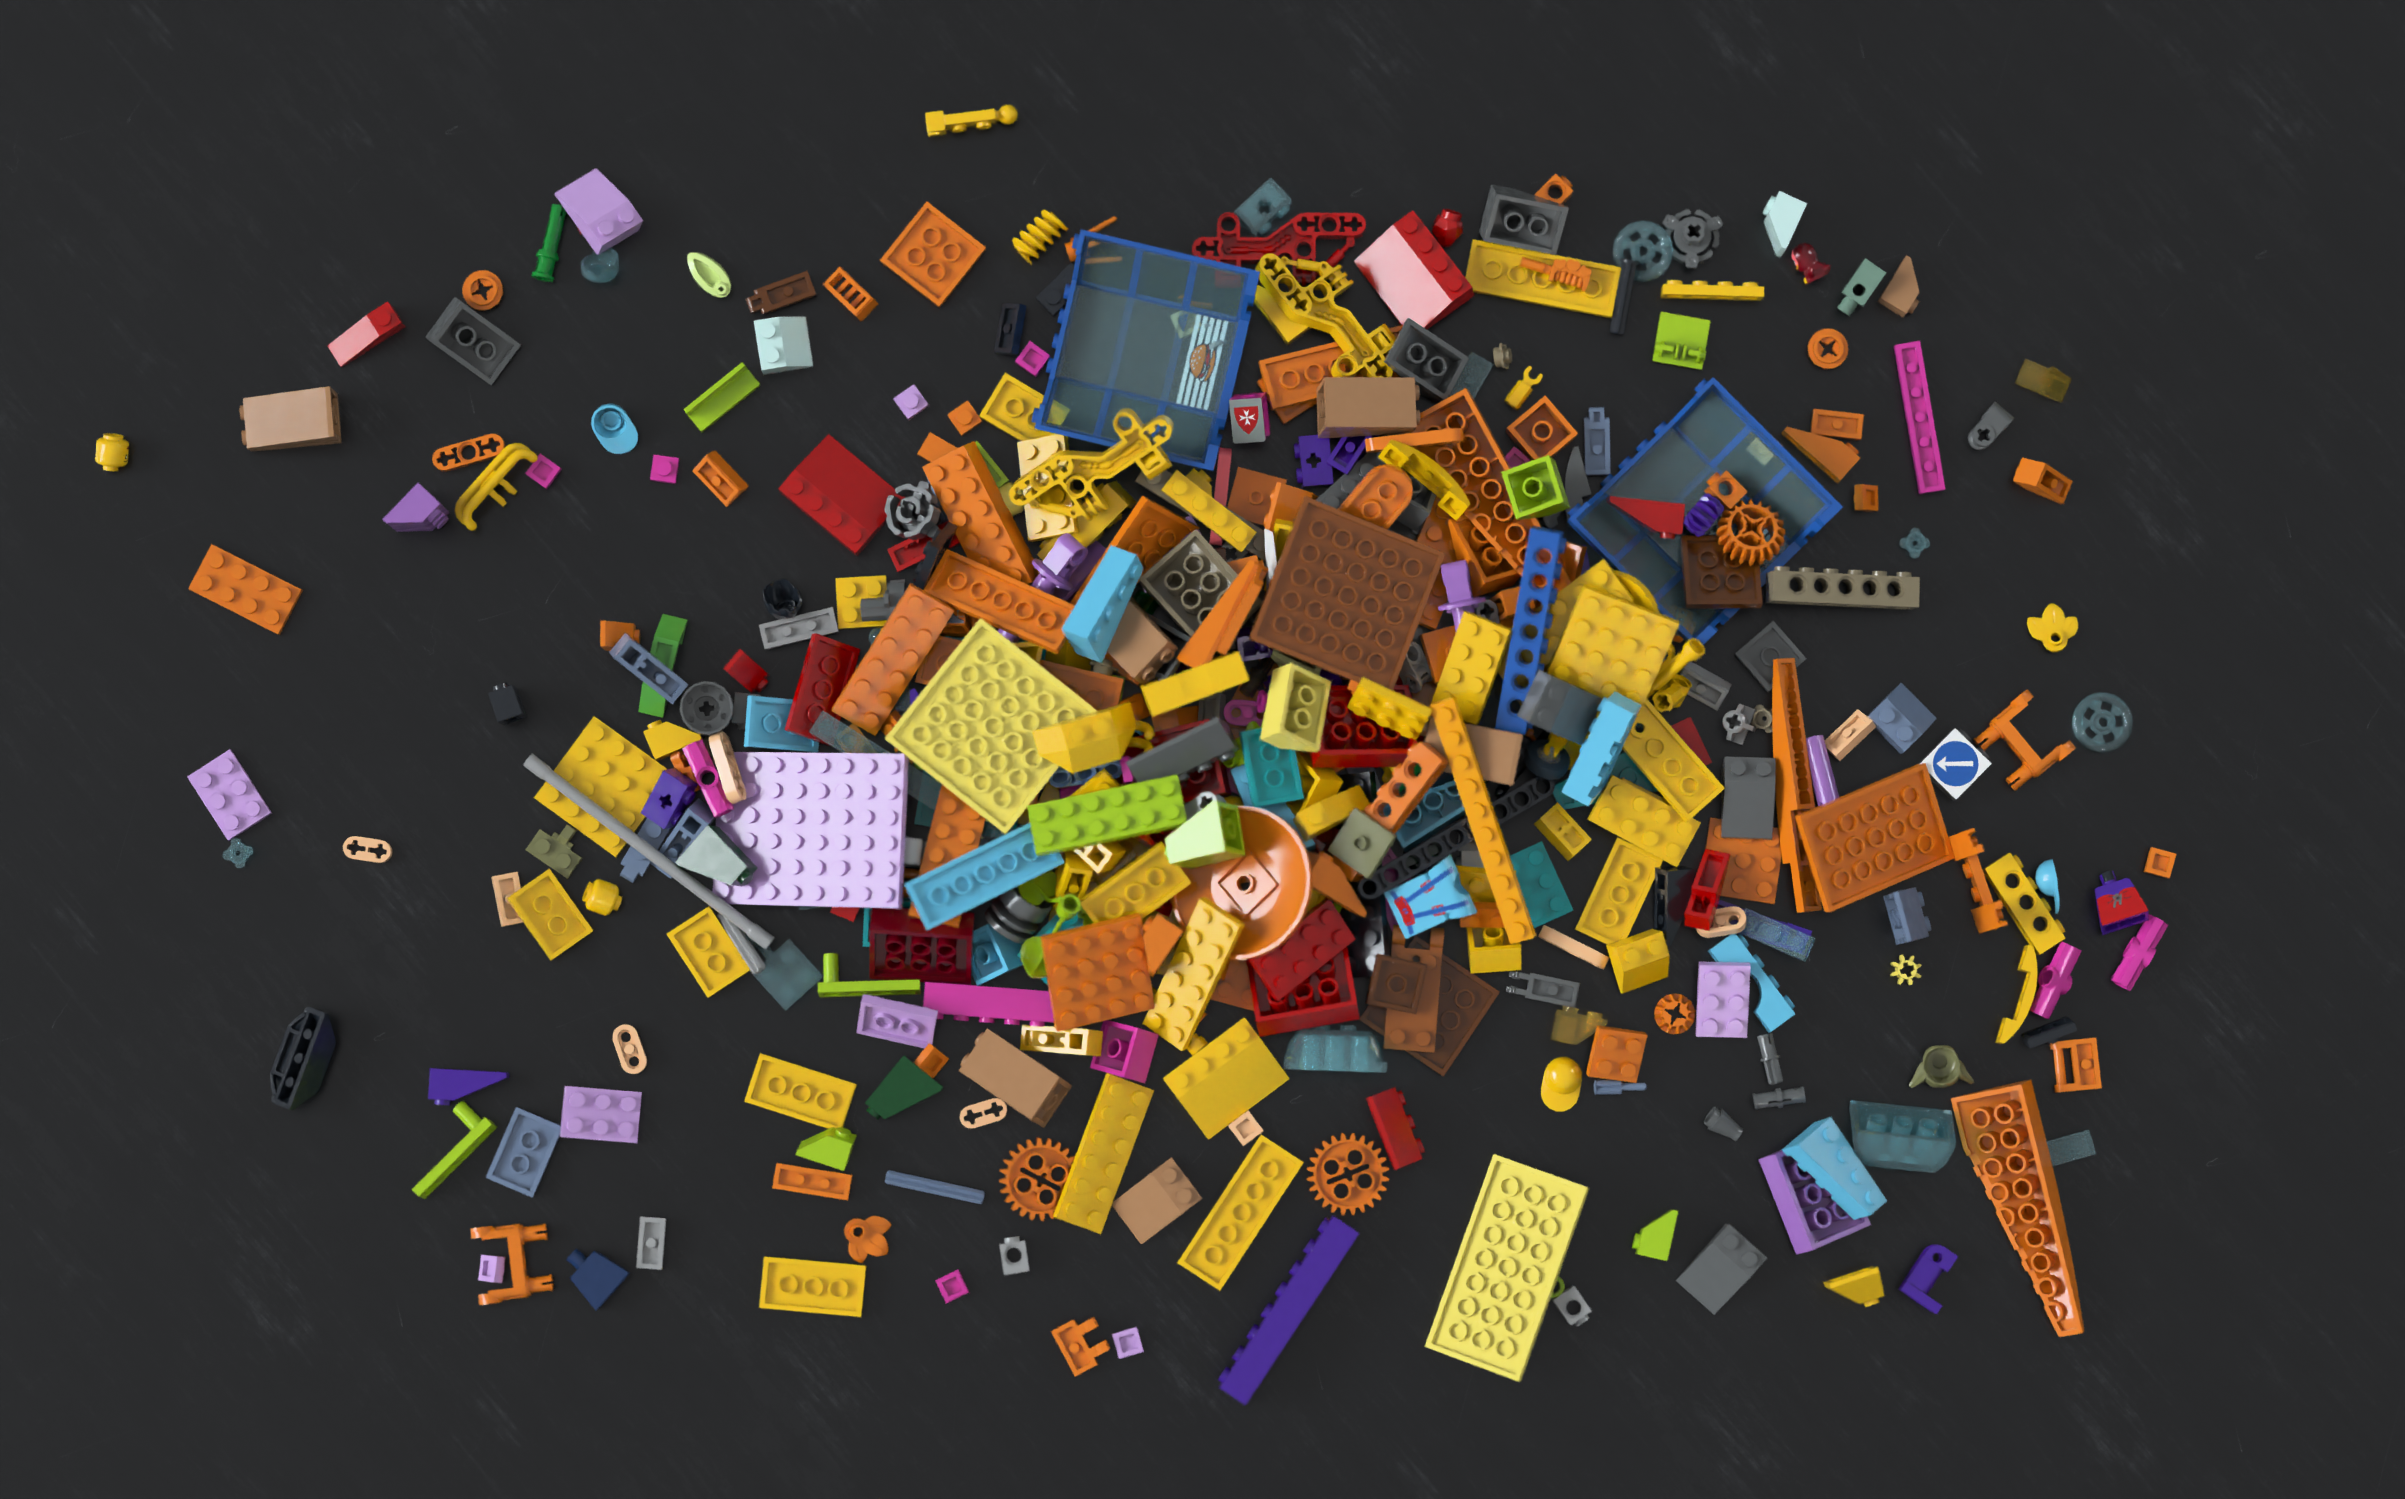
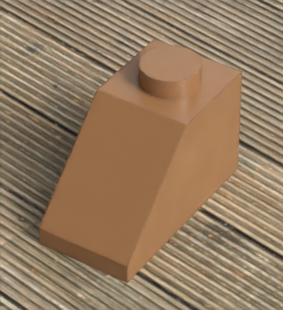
[1877,255,1919,317]

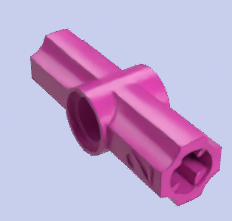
[682,740,735,818]
[2111,914,2168,991]
[2030,941,2082,1019]

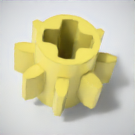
[1890,955,1922,985]

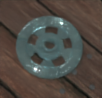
[1613,221,1673,281]
[2072,692,2133,753]

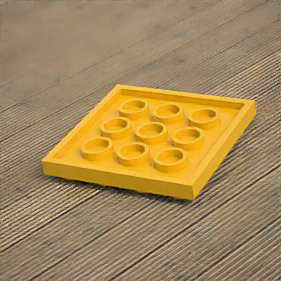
[1546,585,1679,714]
[534,716,667,858]

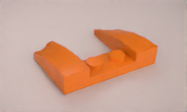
[1948,828,2008,934]

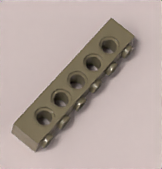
[1766,566,1920,610]

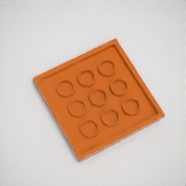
[1040,913,1155,1032]

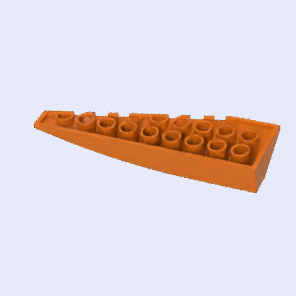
[1404,388,1572,593]
[1951,1080,2084,1337]

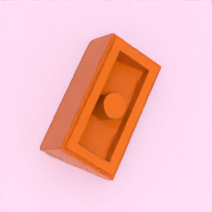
[692,451,748,507]

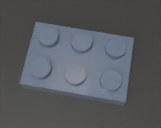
[486,1107,561,1198]

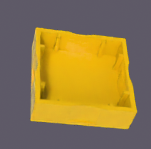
[1139,650,1249,716]

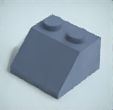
[1867,683,1937,754]

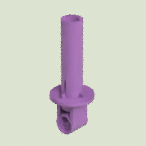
[998,533,1088,643]
[1438,560,1486,632]
[1806,735,1839,806]

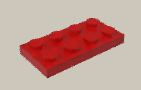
[785,633,861,746]
[1248,898,1355,1001]

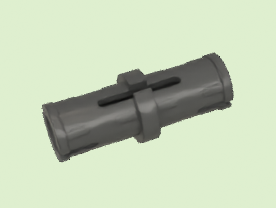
[1753,1086,1806,1110]

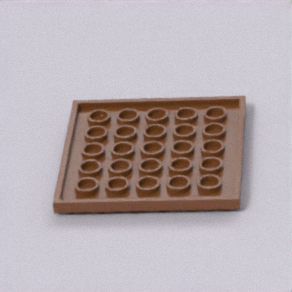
[1248,496,1445,691]

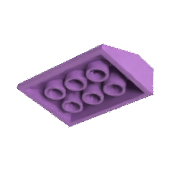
[1759,1150,1871,1255]

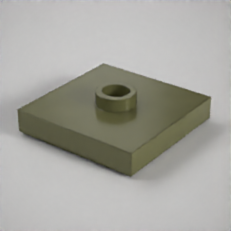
[1328,808,1397,879]

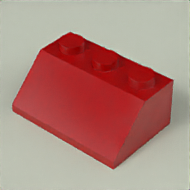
[1366,1087,1425,1170]

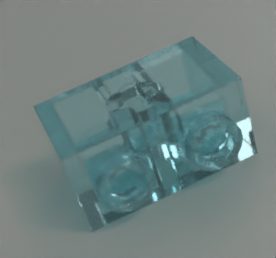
[1234,178,1292,237]

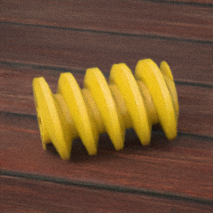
[1012,210,1068,264]

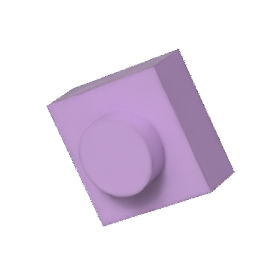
[893,384,929,420]
[478,1255,505,1283]
[1112,1327,1144,1359]

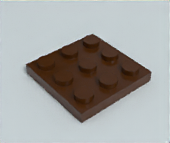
[1680,535,1763,609]

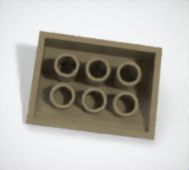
[1139,529,1262,653]

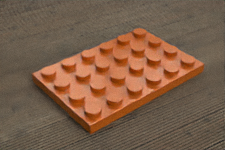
[1795,763,1955,912]

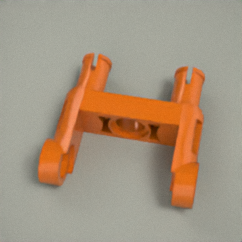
[1973,689,2076,791]
[470,1223,554,1305]

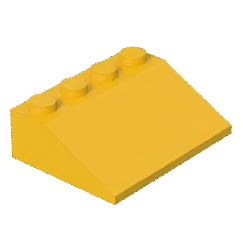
[1163,1017,1290,1140]

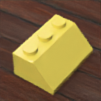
[1260,663,1331,752]

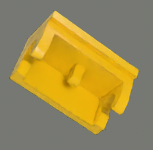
[1534,802,1592,861]

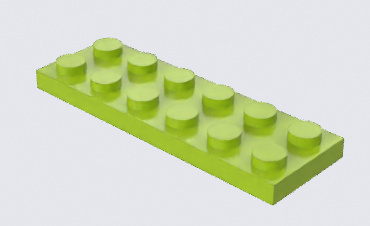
[1027,775,1187,857]

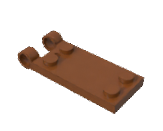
[1383,924,1444,1053]

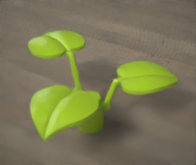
[1018,870,1094,978]

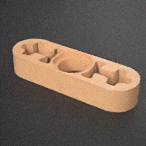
[709,731,747,804]
[1538,925,1609,970]

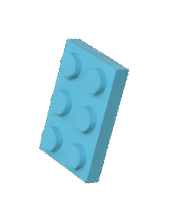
[744,696,819,753]

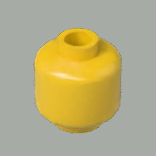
[582,879,622,916]

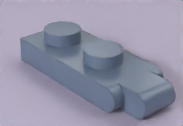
[1584,407,1610,476]
[620,818,672,883]

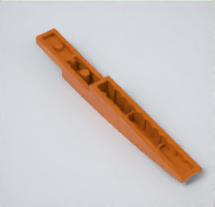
[1772,658,1822,913]

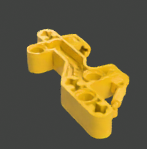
[1255,253,1396,377]
[1009,408,1174,521]

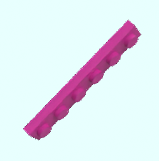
[1894,341,1945,494]

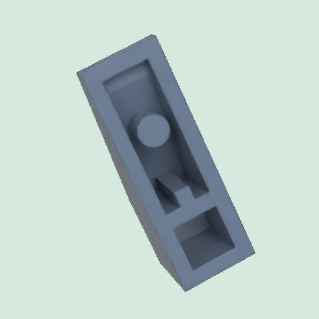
[609,633,688,704]
[650,798,715,879]

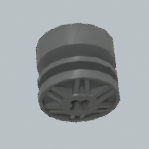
[680,681,733,736]
[985,886,1053,944]

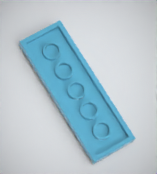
[904,823,1065,930]

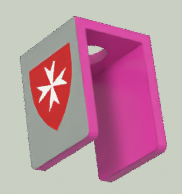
[1229,392,1271,444]

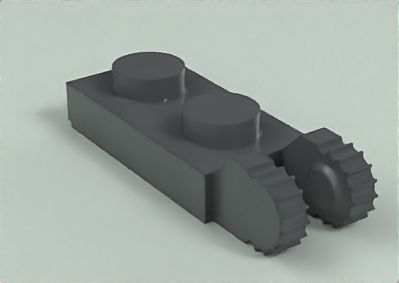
[1505,971,1580,1008]

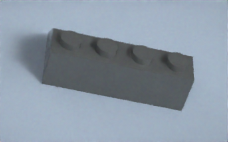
[1126,717,1240,783]

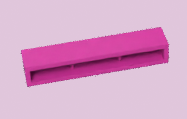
[923,982,1054,1027]

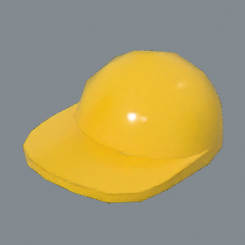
[1541,1057,1582,1112]

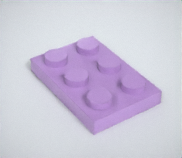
[187,749,272,841]
[1695,962,1751,1038]
[857,994,938,1049]
[560,1086,642,1143]

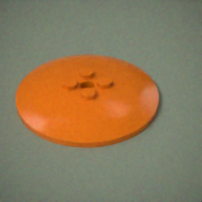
[1171,806,1312,960]

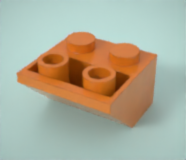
[1264,482,1318,532]

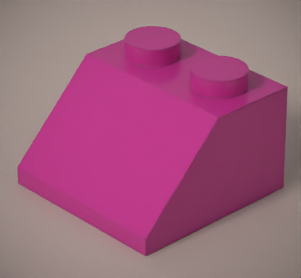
[1090,1020,1159,1083]

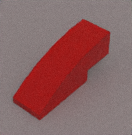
[1685,849,1730,931]

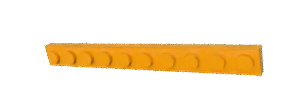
[1429,696,1536,944]

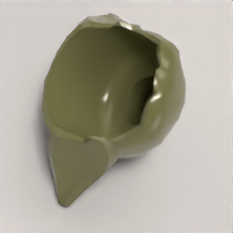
[1909,1045,1974,1088]

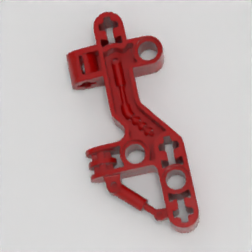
[1192,212,1366,287]

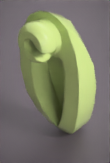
[687,252,731,298]

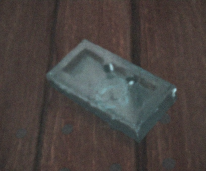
[2047,1129,2096,1166]

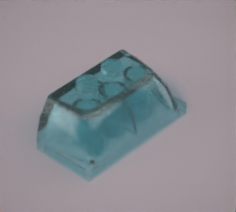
[1283,1025,1387,1073]
[1849,1100,1956,1173]

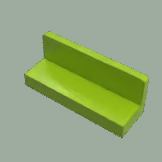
[684,362,760,432]

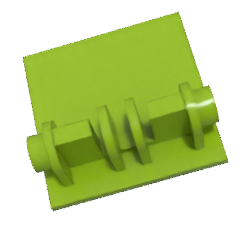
[1652,312,1711,370]

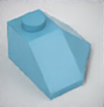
[972,924,1023,986]

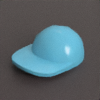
[591,403,638,454]
[2035,859,2059,914]

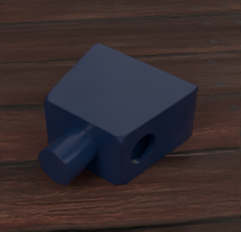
[567,1249,631,1310]

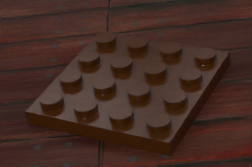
[1359,935,1500,1077]

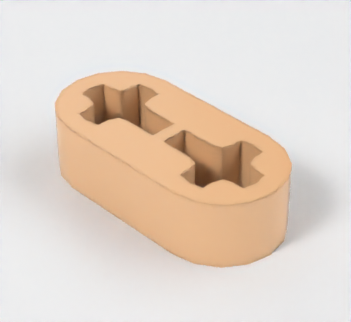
[343,836,392,863]
[960,1098,1007,1129]

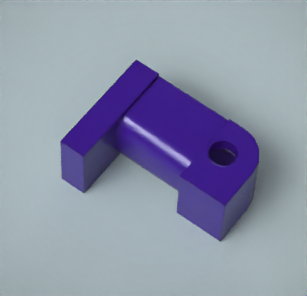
[1898,1245,1958,1314]

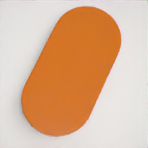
[1338,464,1413,530]

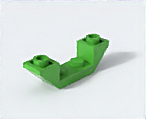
[638,614,688,718]

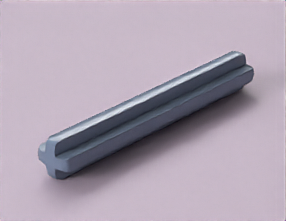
[885,1170,985,1204]

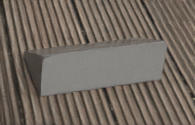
[1679,661,1731,711]

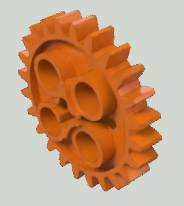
[1307,1133,1389,1215]
[998,1137,1075,1221]

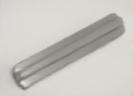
[717,913,766,974]

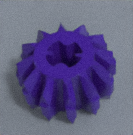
[1683,493,1724,537]

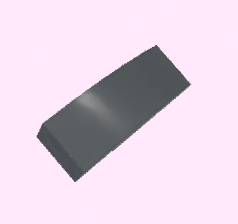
[1563,446,1591,529]

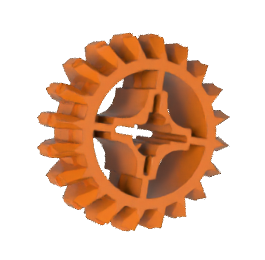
[1716,499,1786,566]

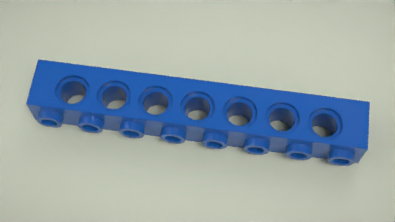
[1495,526,1567,734]

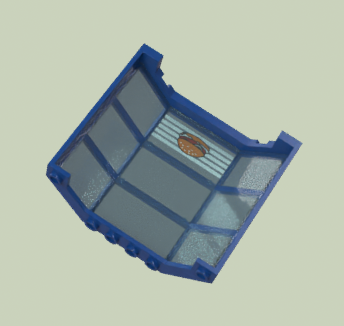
[1032,229,1260,471]
[1567,377,1843,645]

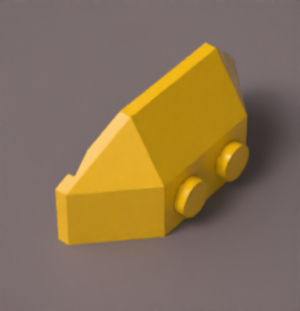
[1032,702,1137,773]

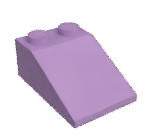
[555,168,643,255]

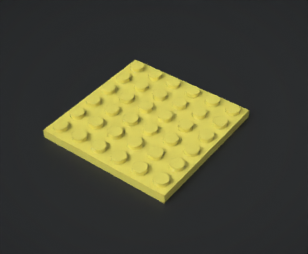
[885,618,1097,834]

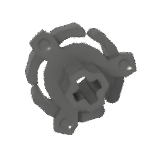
[1662,209,1723,268]
[885,481,941,541]
[860,579,907,622]

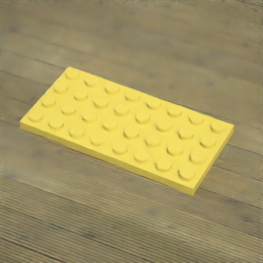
[1425,1154,1589,1382]

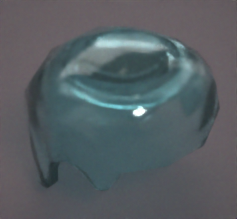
[581,248,619,283]

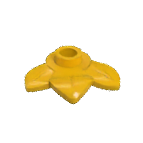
[2027,603,2078,652]

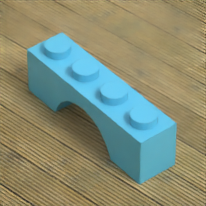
[1708,934,1795,1033]

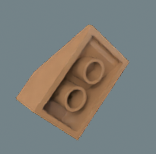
[1112,1158,1202,1244]

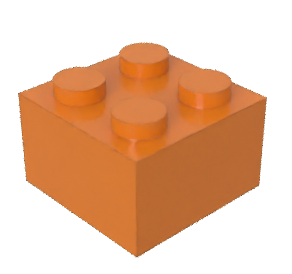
[1505,395,1578,461]

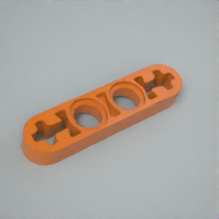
[1365,428,1464,453]

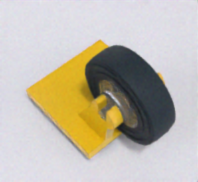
[1524,731,1591,780]

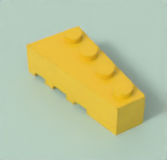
[1037,481,1137,561]

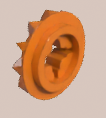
[462,270,503,311]
[1808,329,1848,369]
[1654,994,1695,1034]

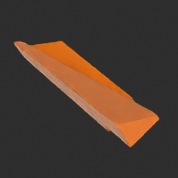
[1177,560,1269,668]

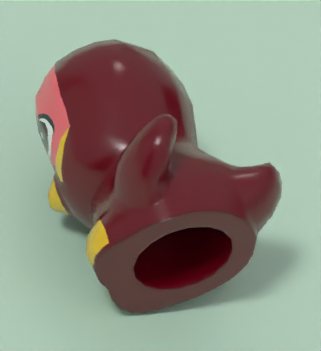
[1791,243,1831,284]

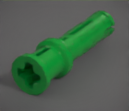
[531,204,567,282]

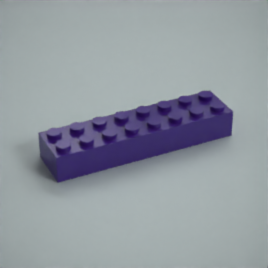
[1218,1216,1359,1405]

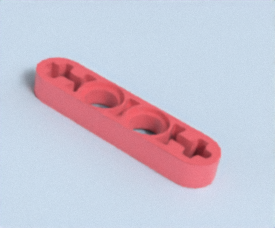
[1209,447,1232,546]

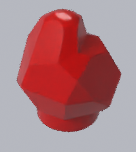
[1432,209,1463,247]

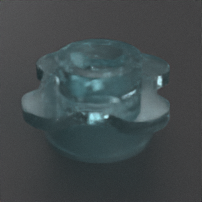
[1900,528,1930,558]
[223,838,253,868]

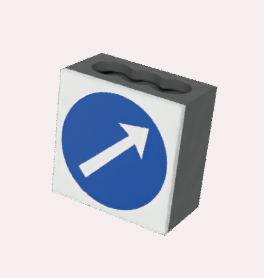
[1918,728,1992,801]

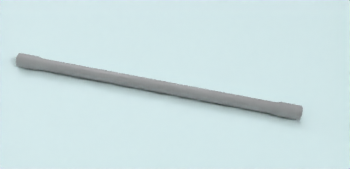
[523,753,775,950]

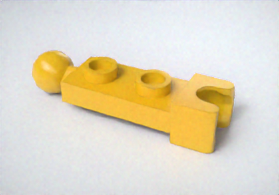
[925,105,1018,136]

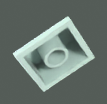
[1762,191,1807,257]
[754,317,813,374]

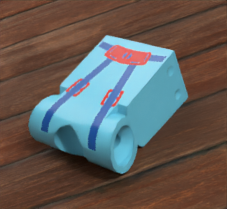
[1384,854,1478,939]

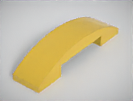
[1378,439,1470,521]
[1995,945,2037,1044]

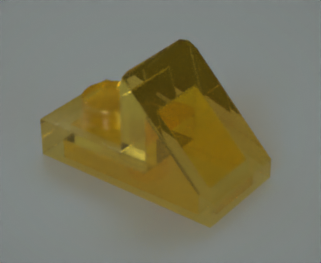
[2015,359,2071,402]

